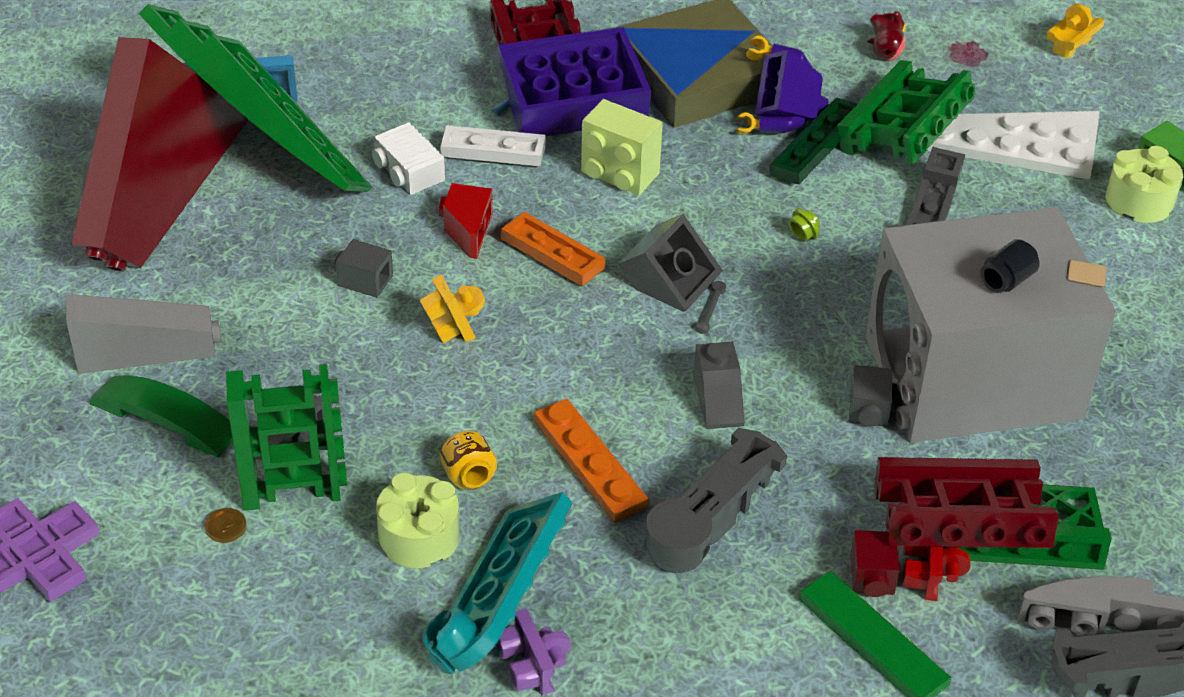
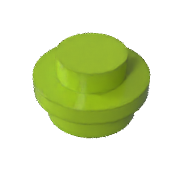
[788,208,820,242]

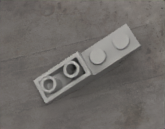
[1017,576,1184,636]

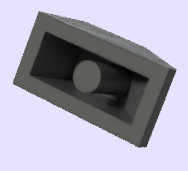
[693,341,745,429]

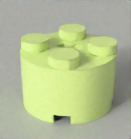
[1105,146,1183,223]
[376,473,460,568]

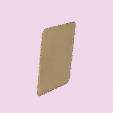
[1068,260,1107,287]

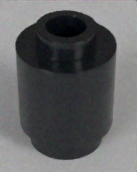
[980,239,1040,293]

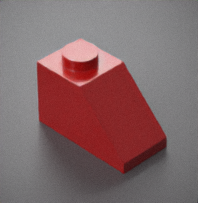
[439,183,493,259]

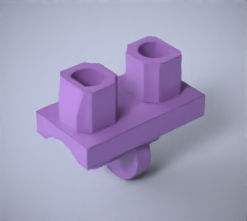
[496,608,572,695]

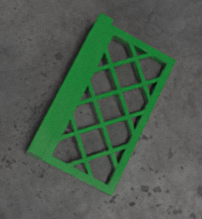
[943,484,1112,570]

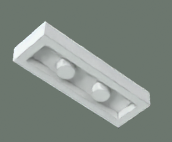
[440,125,546,167]

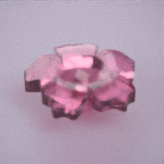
[950,41,989,67]

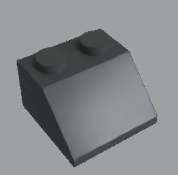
[618,214,723,312]

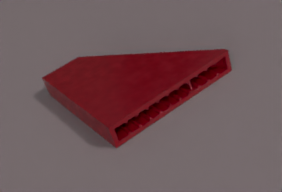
[71,37,249,272]

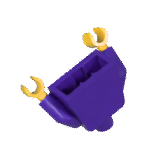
[735,36,829,135]

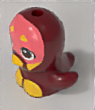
[867,11,906,61]

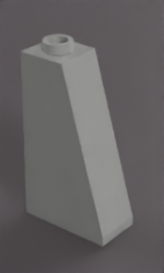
[65,294,221,374]

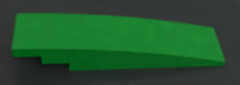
[139,4,373,192]

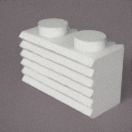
[372,122,445,195]

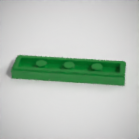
[799,570,952,697]

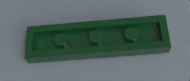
[769,98,858,185]

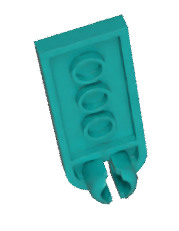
[422,492,573,674]

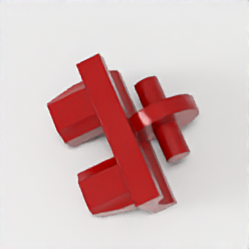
[903,546,971,601]

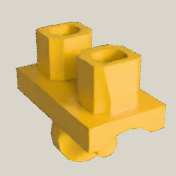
[1046,3,1105,58]
[419,274,485,343]

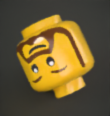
[440,430,497,490]

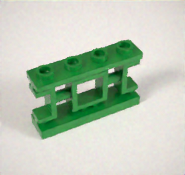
[837,60,975,164]
[226,364,347,511]

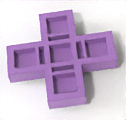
[0,498,100,602]

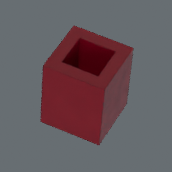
[850,530,900,597]

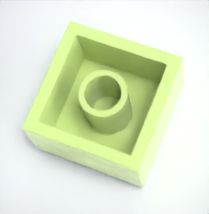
[581,99,663,195]

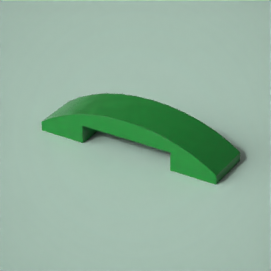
[89,375,233,458]

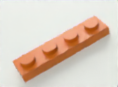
[534,398,649,523]

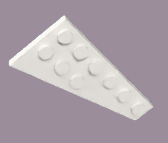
[927,111,1100,180]

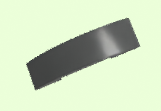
[905,147,966,225]

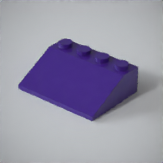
[498,27,651,136]

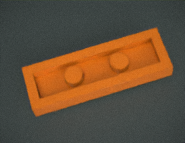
[501,211,605,286]

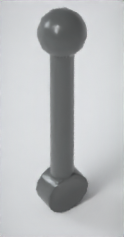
[696,281,726,334]

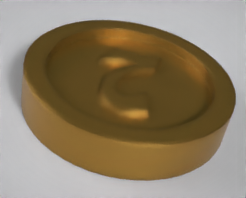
[205,508,247,543]

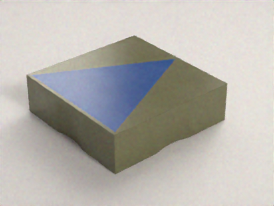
[616,0,773,128]

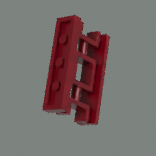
[490,0,581,45]
[874,457,1059,548]

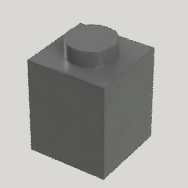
[334,239,393,298]
[849,365,893,427]

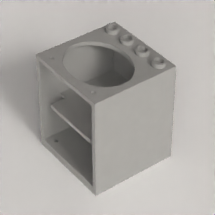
[865,207,1116,443]

